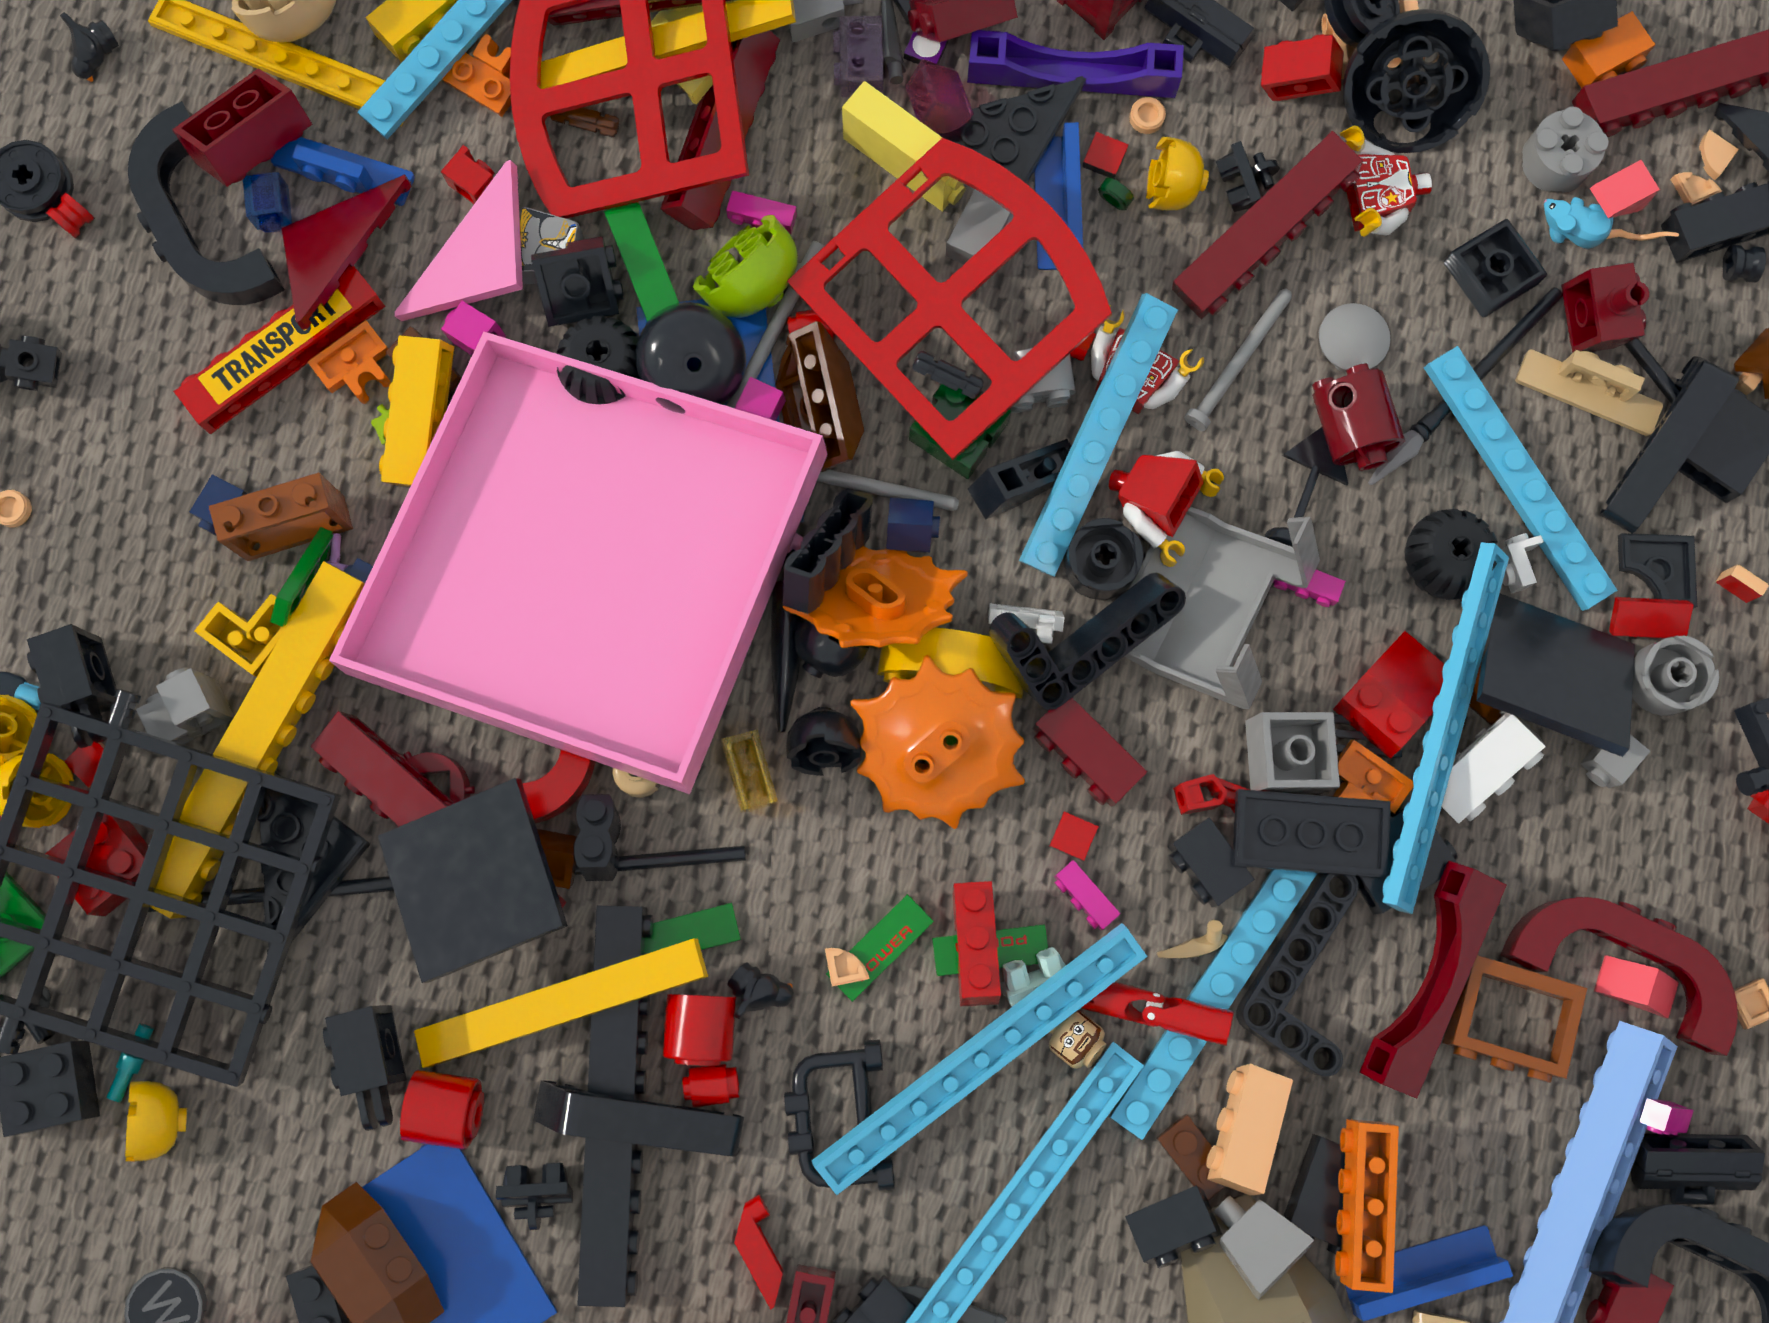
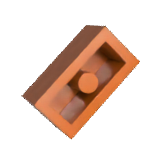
[1562,11,1656,88]

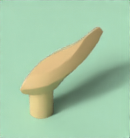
[1157,920,1228,958]

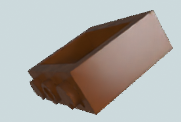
[209,472,353,561]
[1443,955,1588,1083]

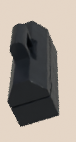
[1144,0,1255,69]
[1630,1134,1765,1205]

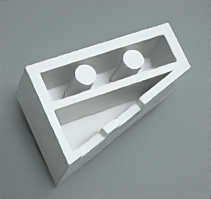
[1442,711,1546,824]

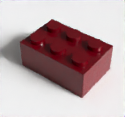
[172,68,313,187]

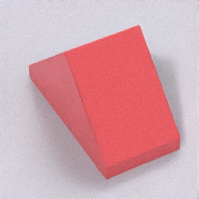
[1590,160,1660,218]
[1594,955,1679,1018]

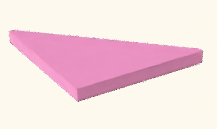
[395,160,523,321]

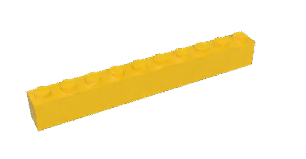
[150,561,365,919]

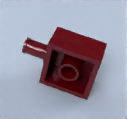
[1561,263,1650,352]

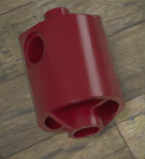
[1312,363,1406,471]

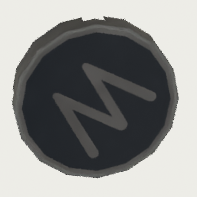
[124,1267,207,1323]

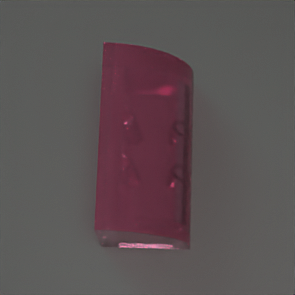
[905,59,974,134]

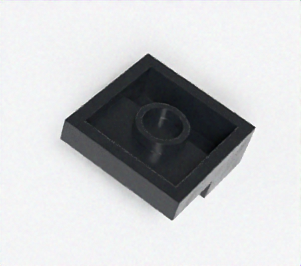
[531,236,624,327]

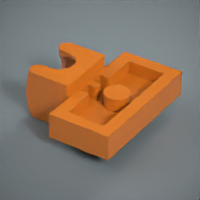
[442,34,511,117]
[308,320,391,404]
[1332,740,1414,814]

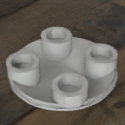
[1318,303,1390,373]

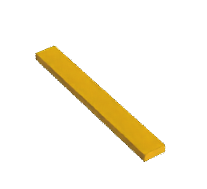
[148,0,404,127]
[540,0,796,89]
[414,938,708,1068]

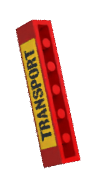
[173,265,385,435]

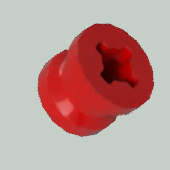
[46,192,95,239]

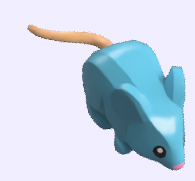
[1544,197,1679,249]

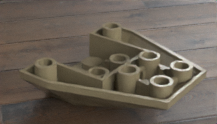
[1180,1193,1350,1323]

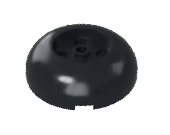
[1343,9,1490,153]

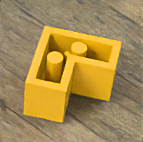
[194,594,295,677]

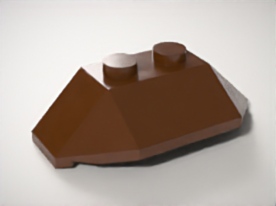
[776,321,864,472]
[310,1182,445,1323]

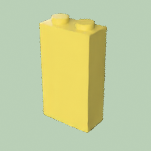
[842,81,966,212]

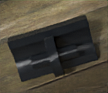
[1216,141,1280,212]
[496,1163,573,1230]

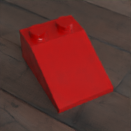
[1333,631,1444,759]

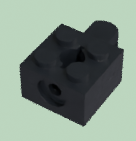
[27,624,117,748]
[323,1005,407,1131]

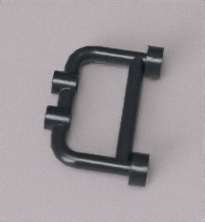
[784,1039,895,1191]

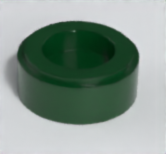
[1098,177,1134,210]

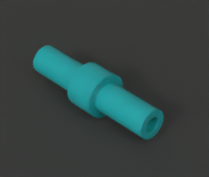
[106,1023,154,1102]

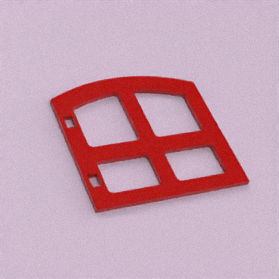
[510,0,749,219]
[787,138,1112,460]

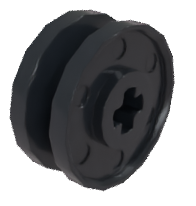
[1324,0,1400,48]
[0,140,74,222]

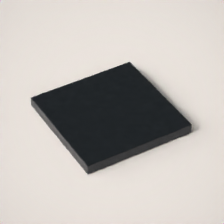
[1476,593,1635,757]
[378,778,568,983]

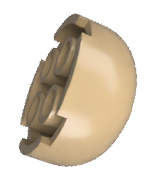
[231,0,336,43]

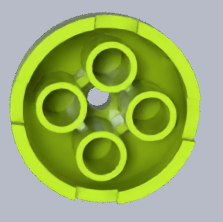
[693,215,798,318]

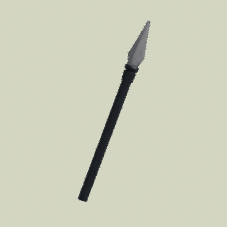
[1368,287,1563,485]

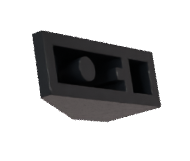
[968,439,1071,520]

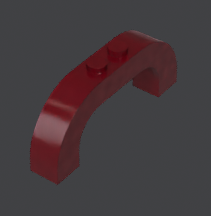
[1500,897,1738,1056]

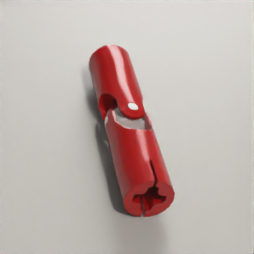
[1080,982,1234,1046]

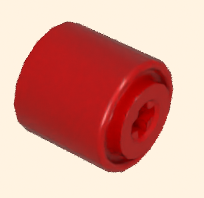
[663,994,736,1066]
[400,1070,484,1150]

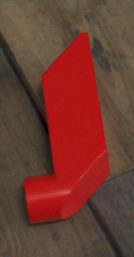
[734,1195,784,1310]

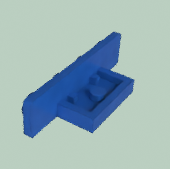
[271,137,415,206]

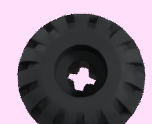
[556,316,640,404]
[1405,509,1498,600]

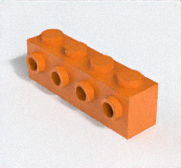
[1335,1119,1399,1293]

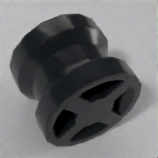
[1723,245,1766,283]

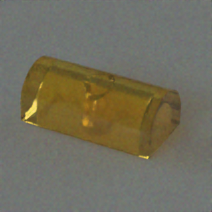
[721,729,778,813]

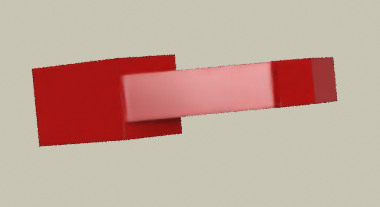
[1173,774,1250,815]

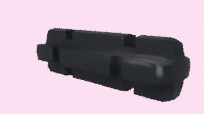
[912,351,984,399]

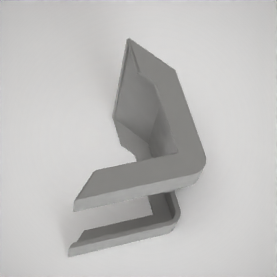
[1124,507,1320,709]

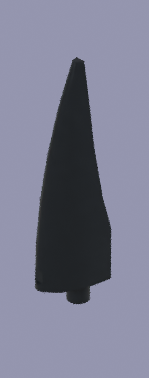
[771,574,802,732]

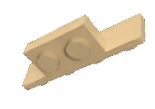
[1515,349,1663,436]

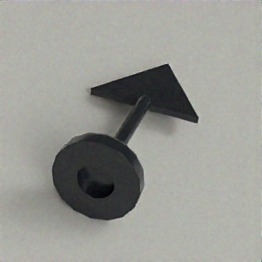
[1264,427,1348,547]

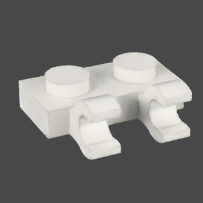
[988,603,1064,644]

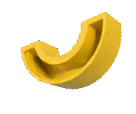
[877,627,1023,703]

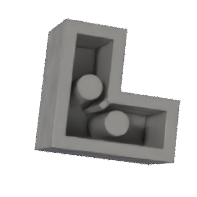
[136,668,234,745]

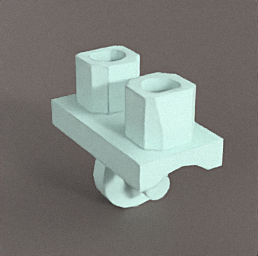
[1000,947,1066,1007]

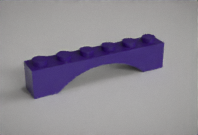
[967,30,1184,98]

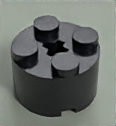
[1064,518,1143,600]

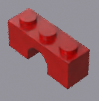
[953,881,1001,1007]

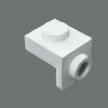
[1501,533,1544,594]

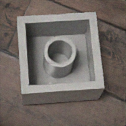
[1245,712,1340,794]

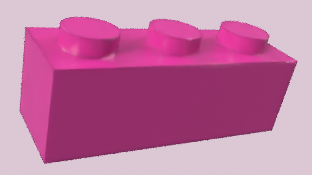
[726,190,797,234]
[1273,570,1346,607]
[1054,860,1120,930]
[1640,1099,1694,1136]

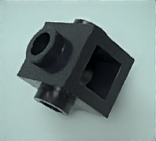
[0,336,62,391]

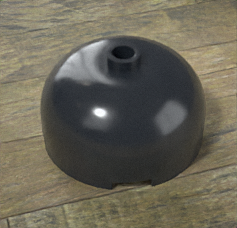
[635,302,746,414]

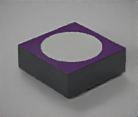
[903,32,949,71]

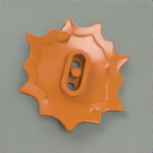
[783,546,968,648]
[851,655,1025,829]

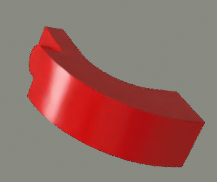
[523,750,596,824]

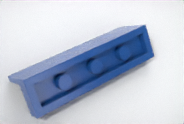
[1034,122,1083,270]
[1345,1225,1513,1322]

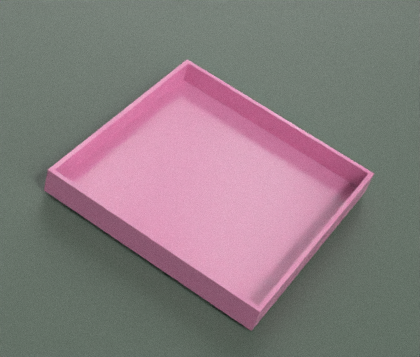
[329,331,828,794]

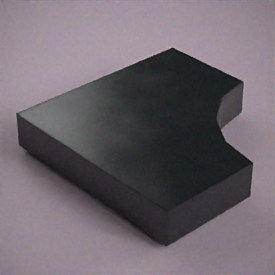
[1618,533,1698,609]

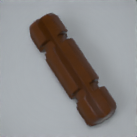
[550,108,619,137]

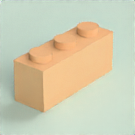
[1206,1064,1293,1196]

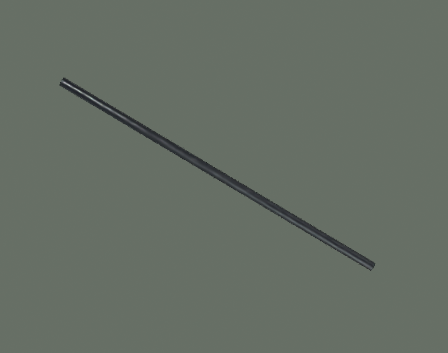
[148,845,746,912]

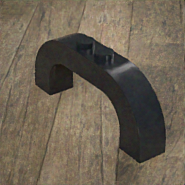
[128,101,285,305]
[1589,1204,1769,1323]

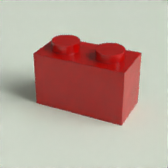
[1261,34,1344,101]

